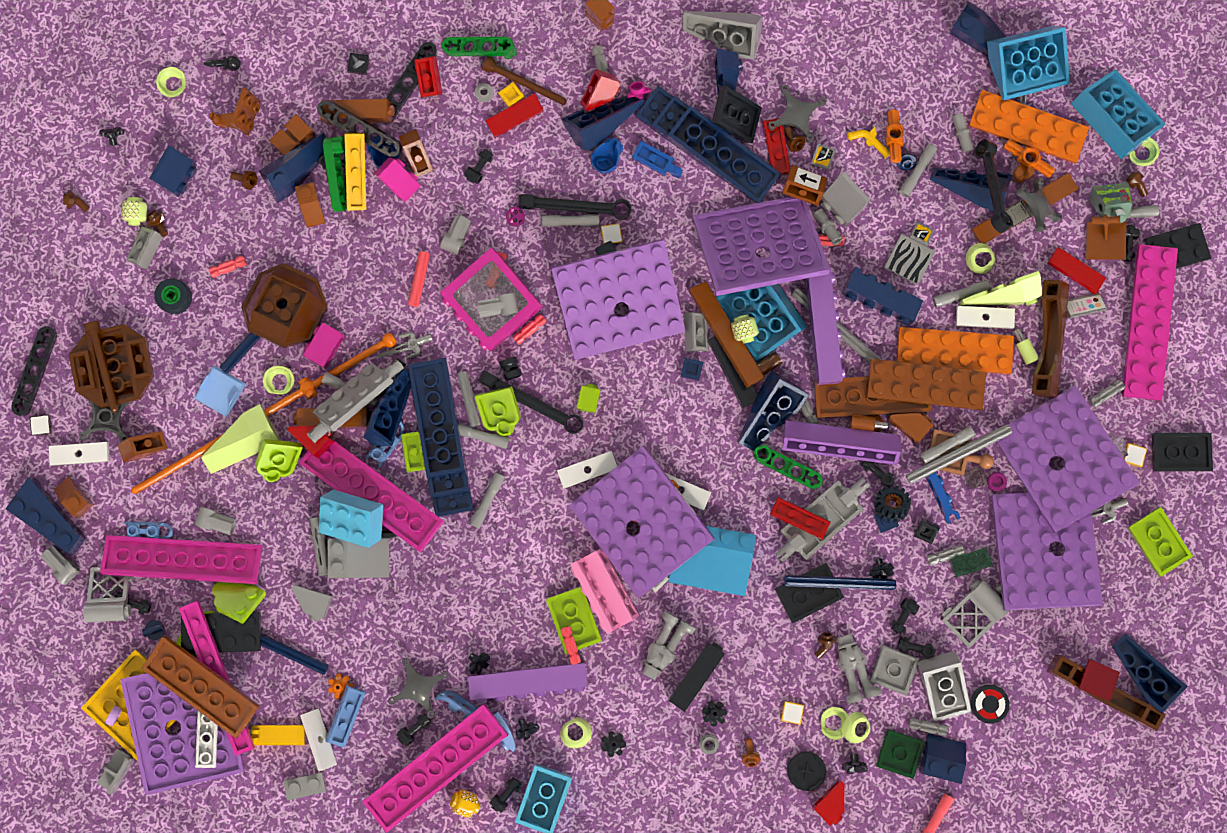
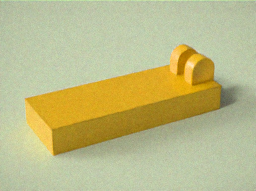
[251,725,306,745]

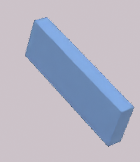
[325,685,366,748]

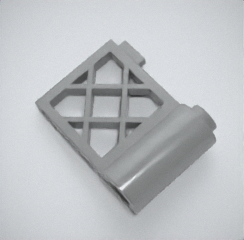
[83,567,134,623]
[941,579,1009,648]

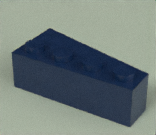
[842,267,923,325]
[6,477,86,554]

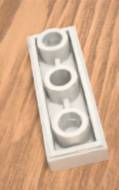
[956,306,1015,329]
[49,442,110,466]
[557,451,617,489]
[666,473,711,511]
[300,709,337,771]
[195,711,218,768]

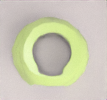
[156,67,186,97]
[1129,138,1160,166]
[965,243,996,274]
[262,366,295,394]
[821,707,848,740]
[842,712,870,743]
[560,717,592,748]

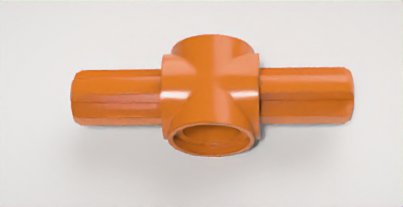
[885,109,904,163]
[1003,139,1055,178]

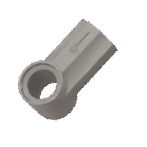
[440,214,471,255]
[478,293,518,318]
[194,507,236,535]
[40,545,80,585]

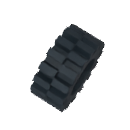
[874,485,911,523]

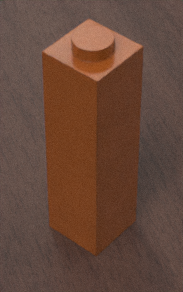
[320,99,395,124]
[293,407,369,429]

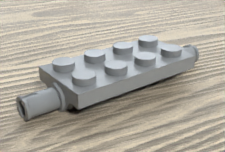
[307,359,404,443]
[775,477,870,563]

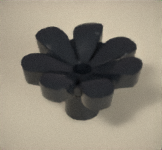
[99,127,125,146]
[869,558,894,579]
[468,652,490,675]
[702,701,728,727]
[515,718,540,740]
[601,731,626,757]
[842,754,868,774]

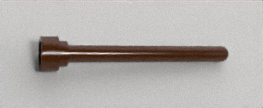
[482,56,567,105]
[83,321,118,412]

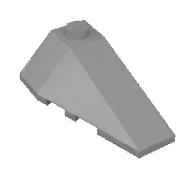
[683,11,762,60]

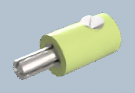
[1014,329,1039,365]

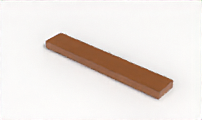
[971,173,1079,244]
[688,281,764,388]

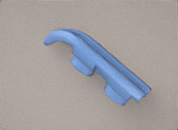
[365,421,404,468]
[125,522,173,539]
[435,691,478,718]

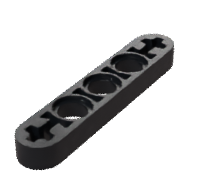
[386,42,437,121]
[317,100,402,157]
[11,326,57,416]

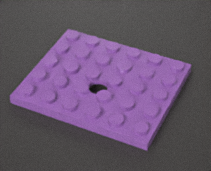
[693,197,830,296]
[551,239,686,360]
[996,385,1140,534]
[569,446,715,598]
[991,493,1103,611]
[120,673,245,796]

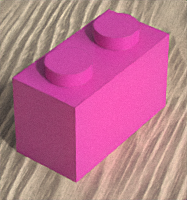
[374,157,421,202]
[303,323,345,369]

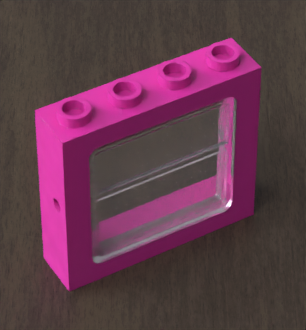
[440,247,544,351]

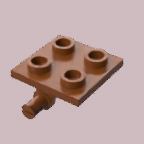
[209,88,260,136]
[1086,214,1126,260]

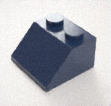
[149,145,197,197]
[919,734,966,784]

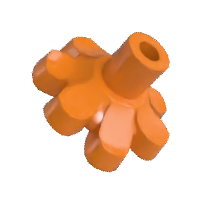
[328,673,353,699]

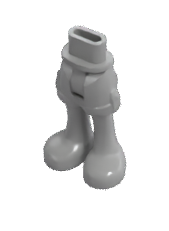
[642,611,696,680]
[837,634,882,704]

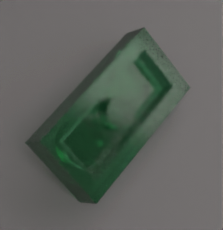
[949,547,993,578]

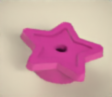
[627,81,650,99]

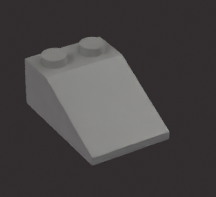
[820,172,870,227]
[328,539,389,578]
[917,651,971,722]

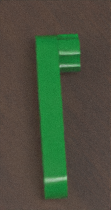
[442,37,517,60]
[323,136,346,212]
[753,445,823,489]

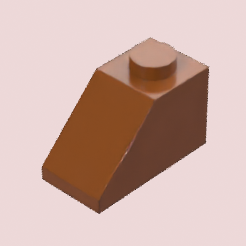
[399,129,433,177]
[295,182,326,228]
[887,413,934,444]
[118,431,168,463]
[54,476,95,518]

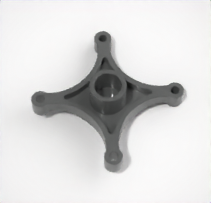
[768,85,827,143]
[1016,177,1063,233]
[79,397,134,442]
[388,657,449,718]

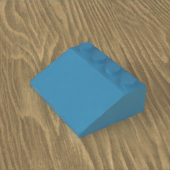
[987,26,1070,100]
[1071,69,1166,160]
[716,284,808,362]
[668,526,756,596]

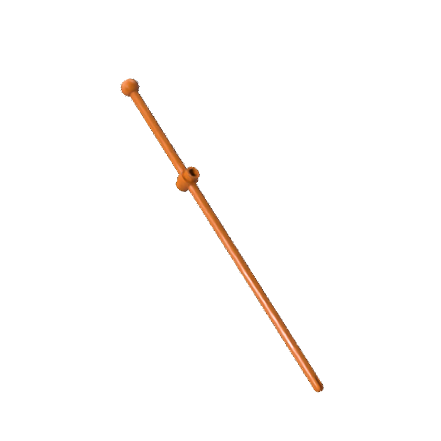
[131,333,397,494]

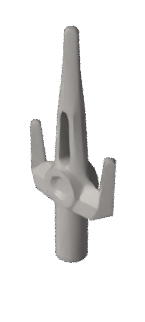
[378,331,433,360]
[1091,498,1128,524]

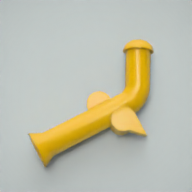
[847,126,890,159]

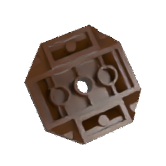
[241,263,328,348]
[68,324,154,408]

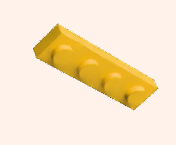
[344,133,366,211]

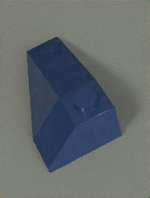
[949,2,1006,57]
[930,168,1013,212]

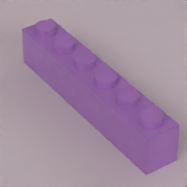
[806,267,845,385]
[782,420,901,465]
[468,662,588,703]

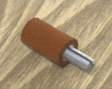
[850,414,888,431]

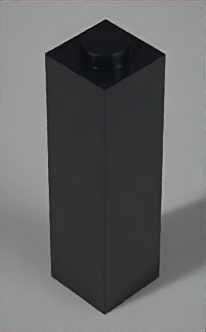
[668,642,725,712]

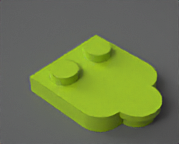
[474,386,521,436]
[255,439,303,482]
[212,582,266,624]

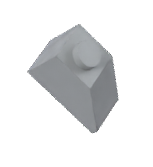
[292,585,333,621]

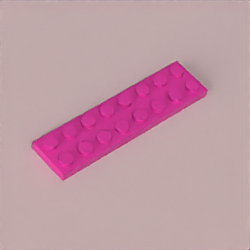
[1122,244,1178,401]
[299,439,444,553]
[100,535,263,584]
[362,703,509,833]

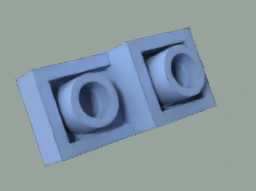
[494,711,517,752]

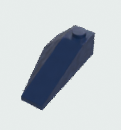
[714,49,743,131]
[561,96,644,151]
[259,132,327,203]
[363,369,412,446]
[737,371,809,451]
[1112,633,1188,714]

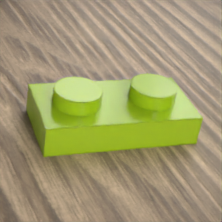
[401,432,425,473]

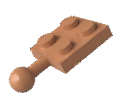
[926,429,994,476]

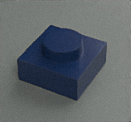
[680,358,703,381]
[873,514,899,533]

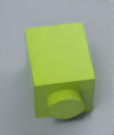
[577,384,601,414]

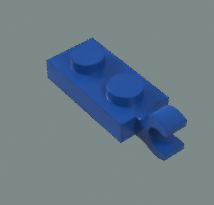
[632,141,683,179]
[926,472,960,524]

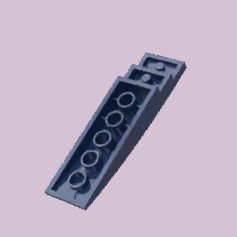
[635,85,781,203]
[408,358,474,517]

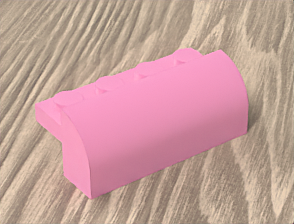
[570,549,639,634]

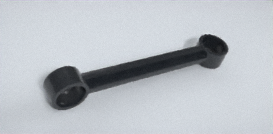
[975,139,1013,233]
[517,194,631,220]
[477,370,583,434]

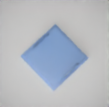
[194,365,246,417]

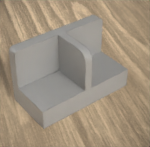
[97,748,135,795]

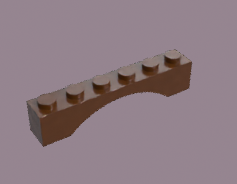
[1032,280,1070,398]
[1046,654,1166,731]

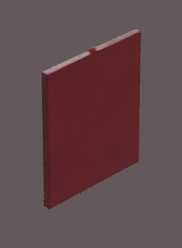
[1078,659,1120,701]

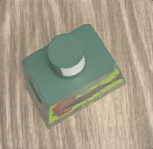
[1090,183,1132,223]

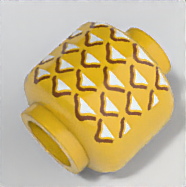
[450,789,481,818]

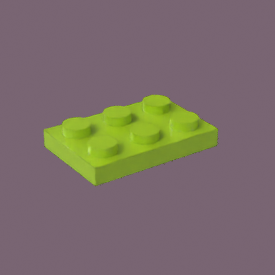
[1127,507,1193,577]
[546,587,602,655]

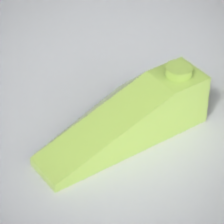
[959,271,1042,306]
[201,404,279,474]

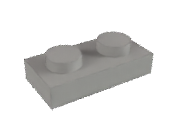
[283,772,327,801]

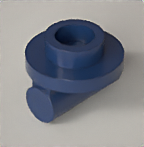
[897,153,916,171]
[142,620,165,640]

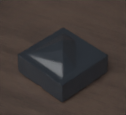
[347,53,369,75]
[914,518,940,544]

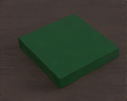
[875,729,925,779]

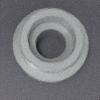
[475,83,494,102]
[699,734,719,754]

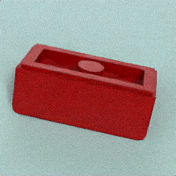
[414,57,442,98]

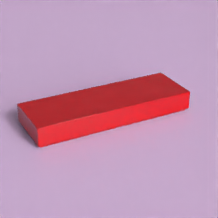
[485,93,544,138]
[763,118,790,175]
[1047,247,1106,294]
[770,497,831,540]

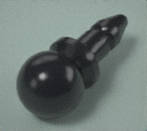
[203,56,241,71]

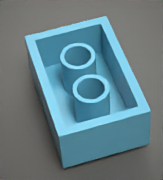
[319,489,383,548]
[515,763,573,833]

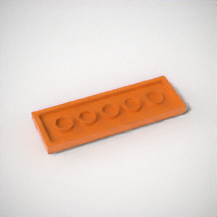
[969,90,1089,164]
[896,327,1014,374]

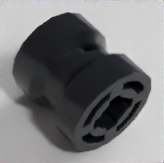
[499,357,523,381]

